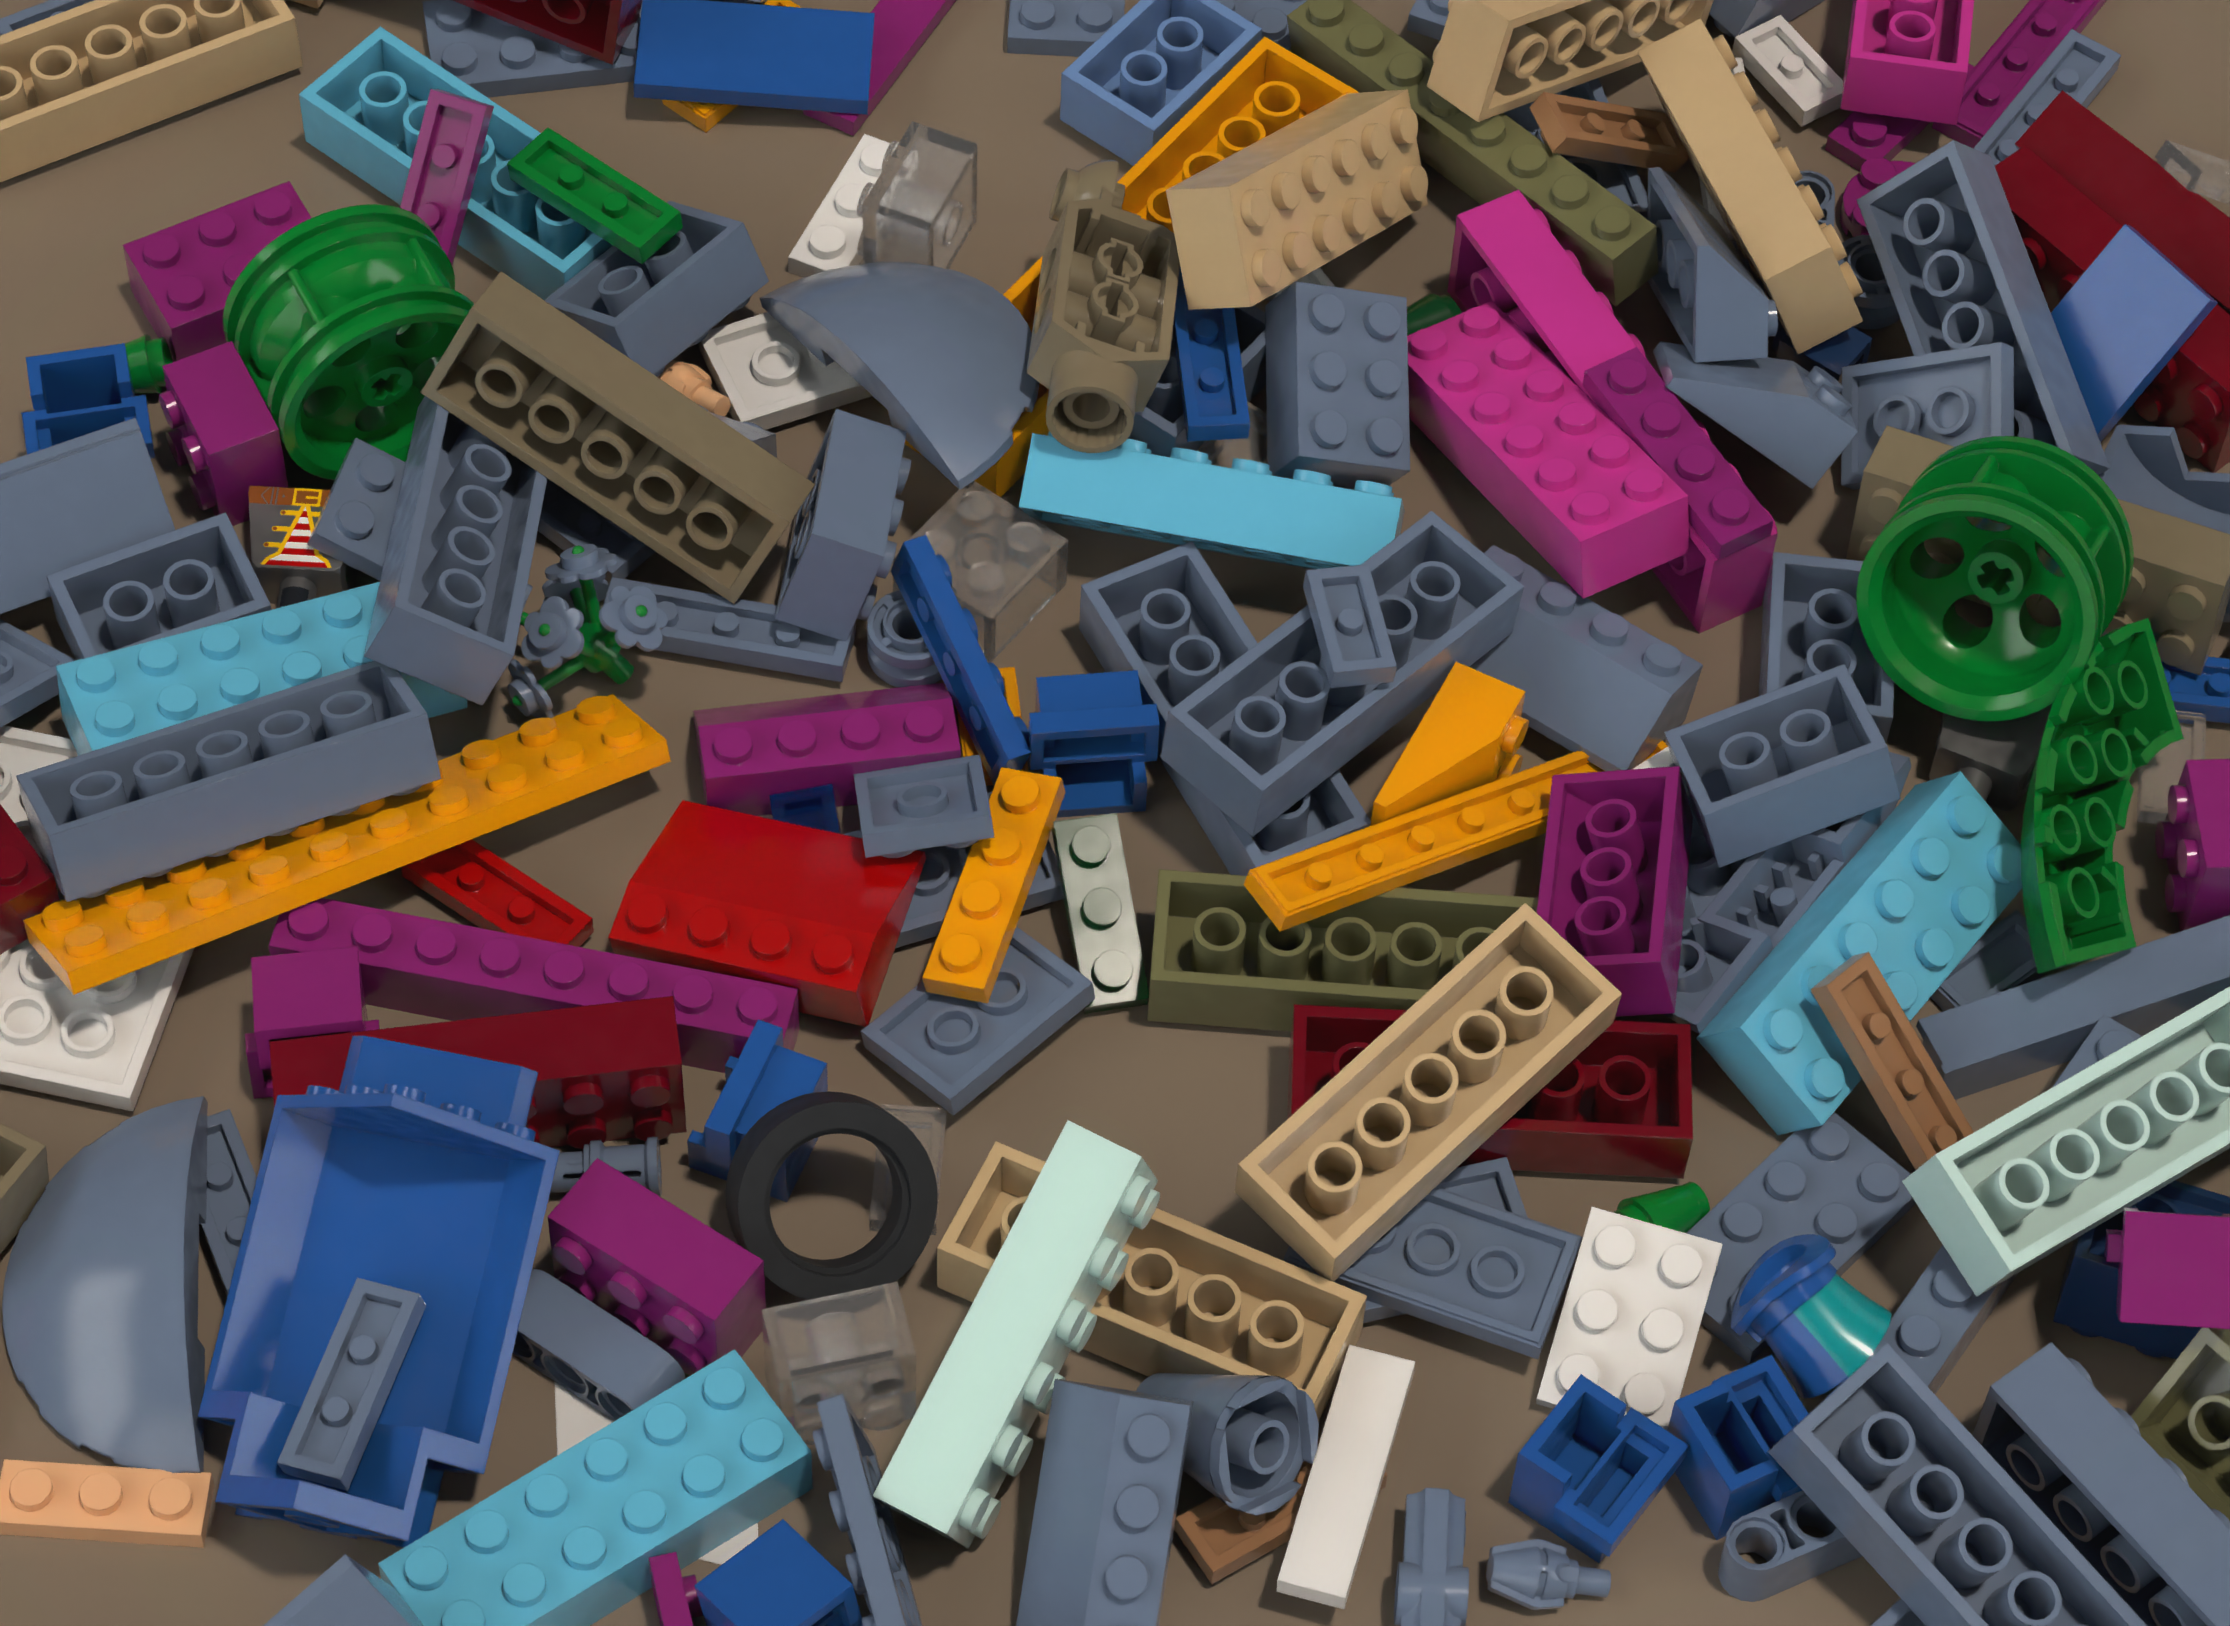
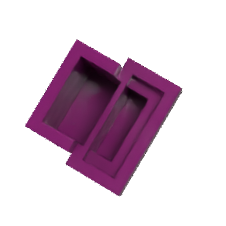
[245,946,380,1099]
[2105,1207,2230,1329]

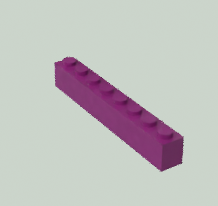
[268,898,799,1073]

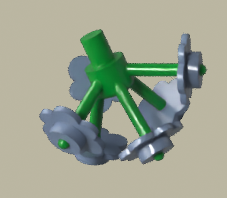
[507,544,668,718]

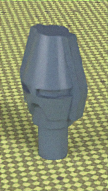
[1486,1539,1611,1610]

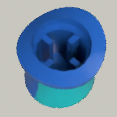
[1731,1234,1892,1399]

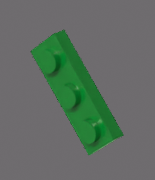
[507,127,683,264]

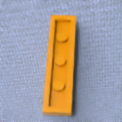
[922,767,1066,1004]

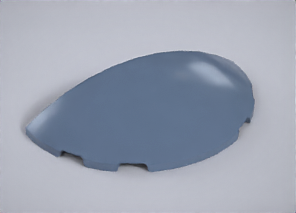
[760,262,1040,490]
[1664,752,1911,1034]
[2,1096,208,1473]

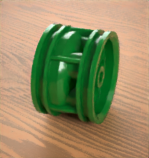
[223,204,474,480]
[1856,436,2134,721]

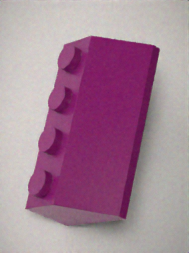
[693,683,961,816]
[1537,766,1693,1017]

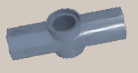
[1394,1488,1469,1626]

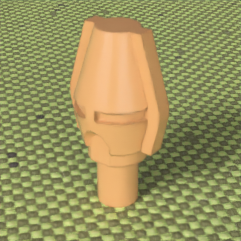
[658,360,731,417]

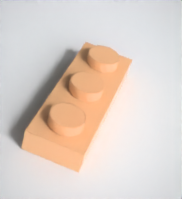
[0,1459,214,1548]

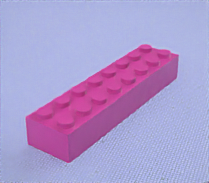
[1447,190,1778,634]

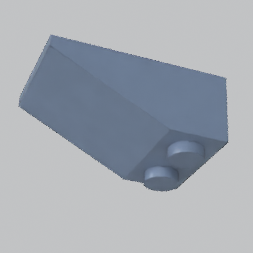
[1653,342,1858,489]

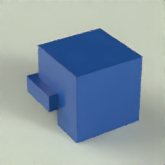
[22,343,155,459]
[1028,670,1160,818]
[687,1019,828,1202]
[1667,1355,1808,1540]
[1508,1374,1689,1563]
[694,1519,863,1626]

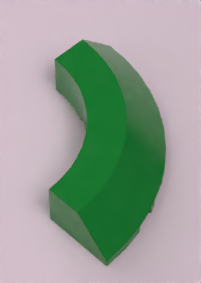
[2021,618,2184,974]

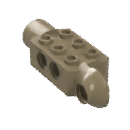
[1027,160,1180,453]

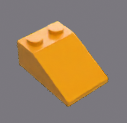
[1370,662,1529,826]

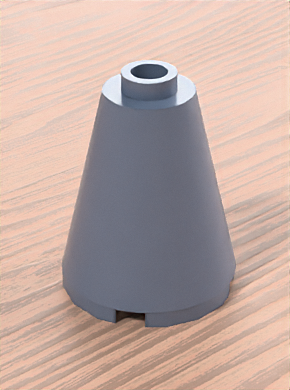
[1136,1373,1319,1516]

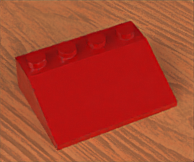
[608,800,926,1027]

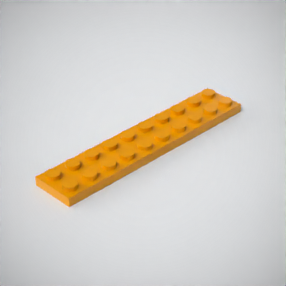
[23,694,671,995]

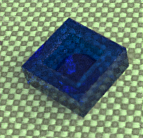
[769,784,841,834]

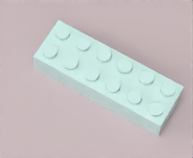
[1902,987,2230,1297]
[873,1120,1160,1548]

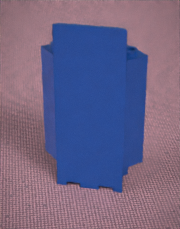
[198,1035,560,1549]

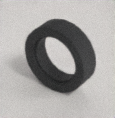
[725,1091,938,1303]

